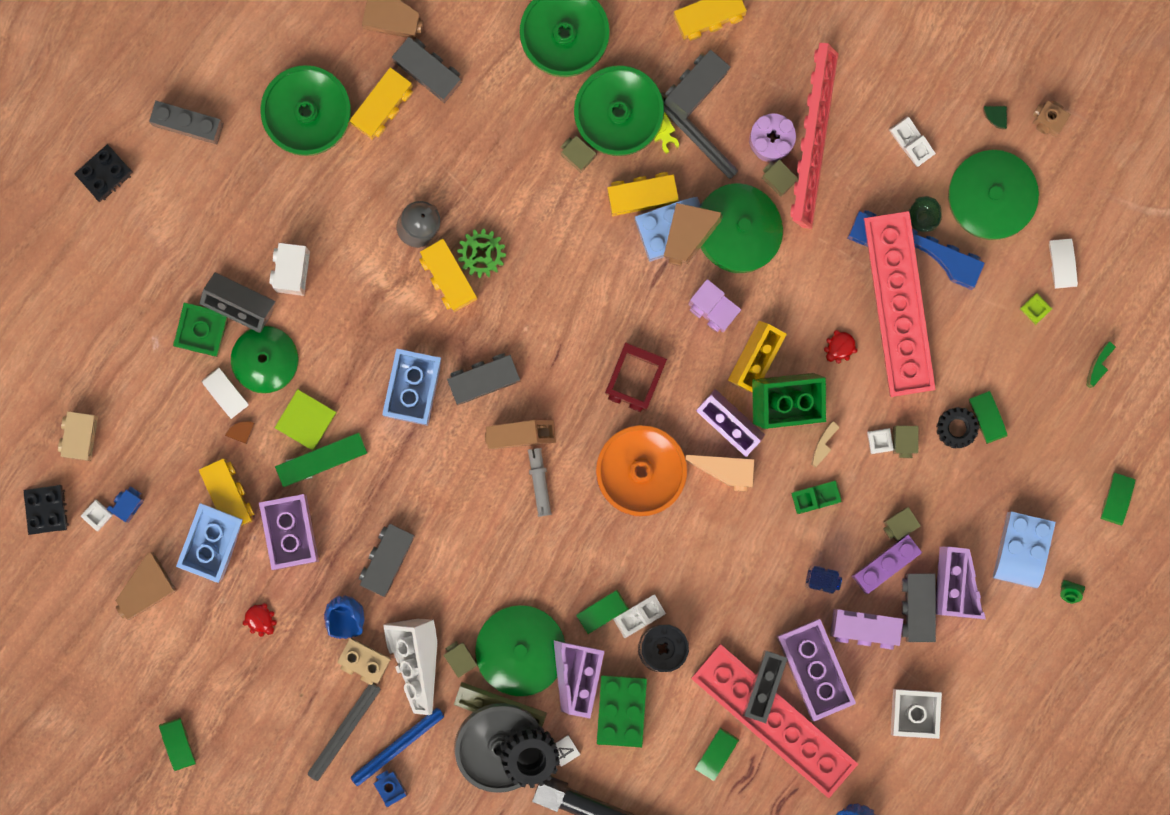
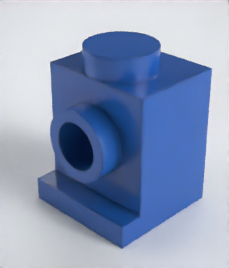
[107,486,144,523]
[373,770,408,807]

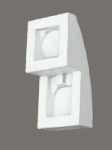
[889,116,936,167]
[1049,239,1078,289]
[201,367,249,419]
[613,594,666,638]

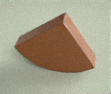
[225,421,255,444]

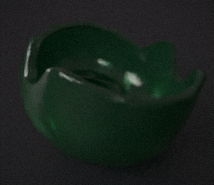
[909,196,942,233]

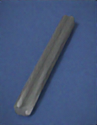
[661,93,738,179]
[308,683,381,781]

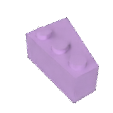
[936,547,985,619]
[830,609,903,650]
[554,640,604,718]

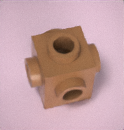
[1033,101,1071,137]

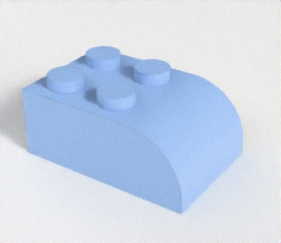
[635,197,701,262]
[382,349,441,426]
[992,512,1056,588]

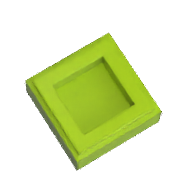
[1020,293,1052,325]

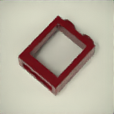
[605,342,667,413]

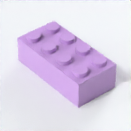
[776,619,856,721]

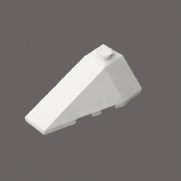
[383,619,437,715]

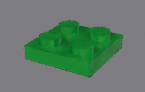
[173,303,228,357]

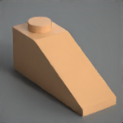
[685,455,754,491]

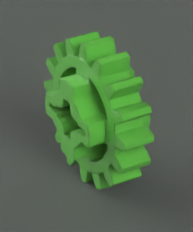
[457,229,506,278]

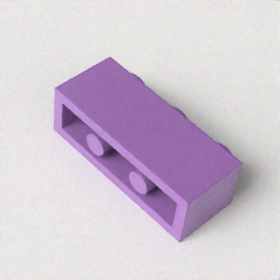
[696,389,765,457]
[852,535,922,594]

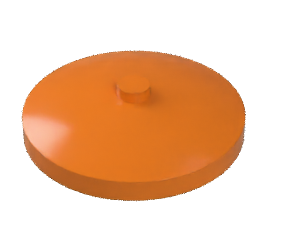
[596,426,687,516]

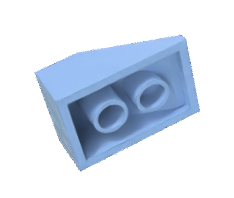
[176,503,243,583]

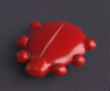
[824,330,858,364]
[243,603,277,637]

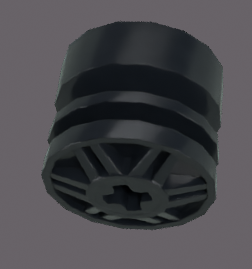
[638,625,689,672]

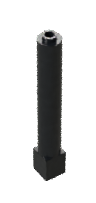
[532,777,635,815]

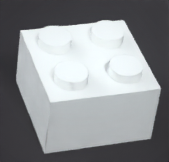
[270,243,310,296]
[891,689,942,739]

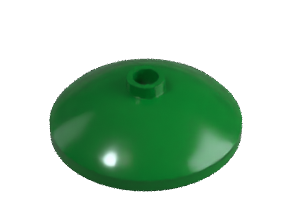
[231,326,299,394]

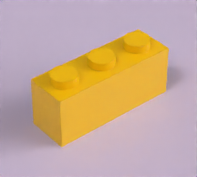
[673,0,747,41]
[350,67,413,140]
[607,172,679,216]
[419,239,477,312]
[728,321,787,393]
[199,459,255,527]

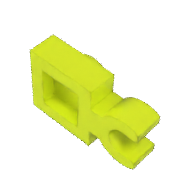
[654,112,679,154]

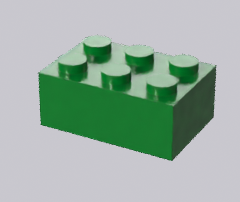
[752,373,826,429]
[596,675,647,748]

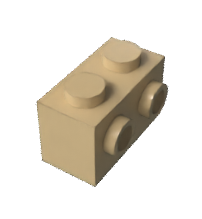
[58,411,98,461]
[337,638,391,685]

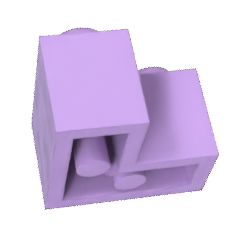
[688,279,741,332]

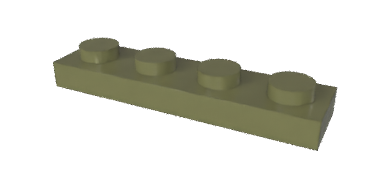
[454,682,547,727]

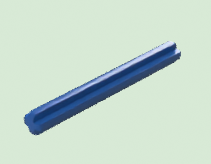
[351,708,444,786]

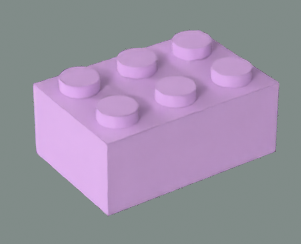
[259,494,319,570]

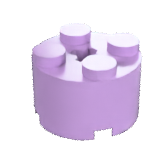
[749,114,796,162]

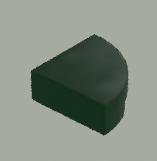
[983,106,1007,130]

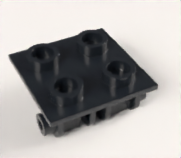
[74,144,133,202]
[23,485,69,535]

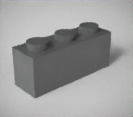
[392,37,462,103]
[664,49,731,121]
[149,100,224,145]
[199,272,276,333]
[447,353,521,406]
[359,524,415,597]
[901,574,936,642]
[743,650,788,723]

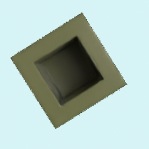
[561,136,596,173]
[762,160,798,197]
[893,426,918,458]
[883,507,921,541]
[444,641,477,678]

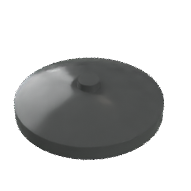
[454,703,542,793]

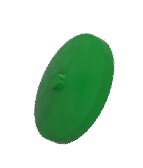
[520,0,610,77]
[260,65,351,156]
[574,66,664,156]
[948,150,1039,240]
[699,183,783,273]
[475,605,565,696]

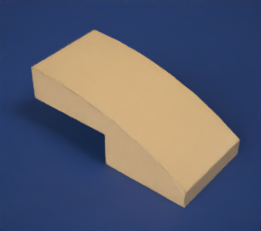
[811,421,840,468]

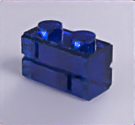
[805,566,842,594]

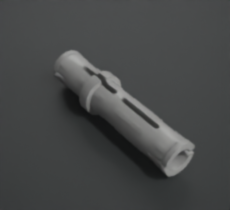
[527,448,552,517]

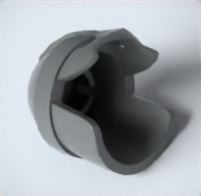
[396,201,440,248]

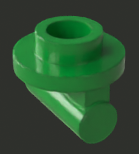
[1060,579,1085,604]

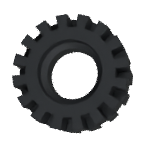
[936,407,979,449]

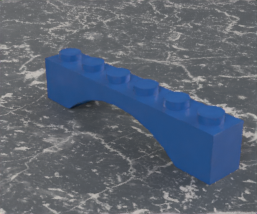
[847,210,985,290]

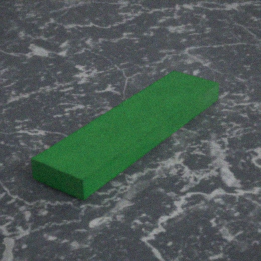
[275,433,368,488]

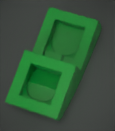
[1086,341,1116,388]
[969,391,1008,444]
[1100,473,1136,526]
[791,480,843,515]
[576,590,629,634]
[159,717,196,771]
[695,728,739,781]

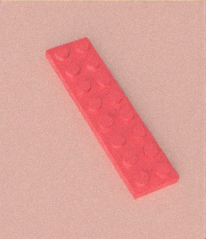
[791,43,838,229]
[864,211,935,397]
[691,644,858,798]

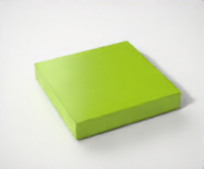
[275,389,337,451]

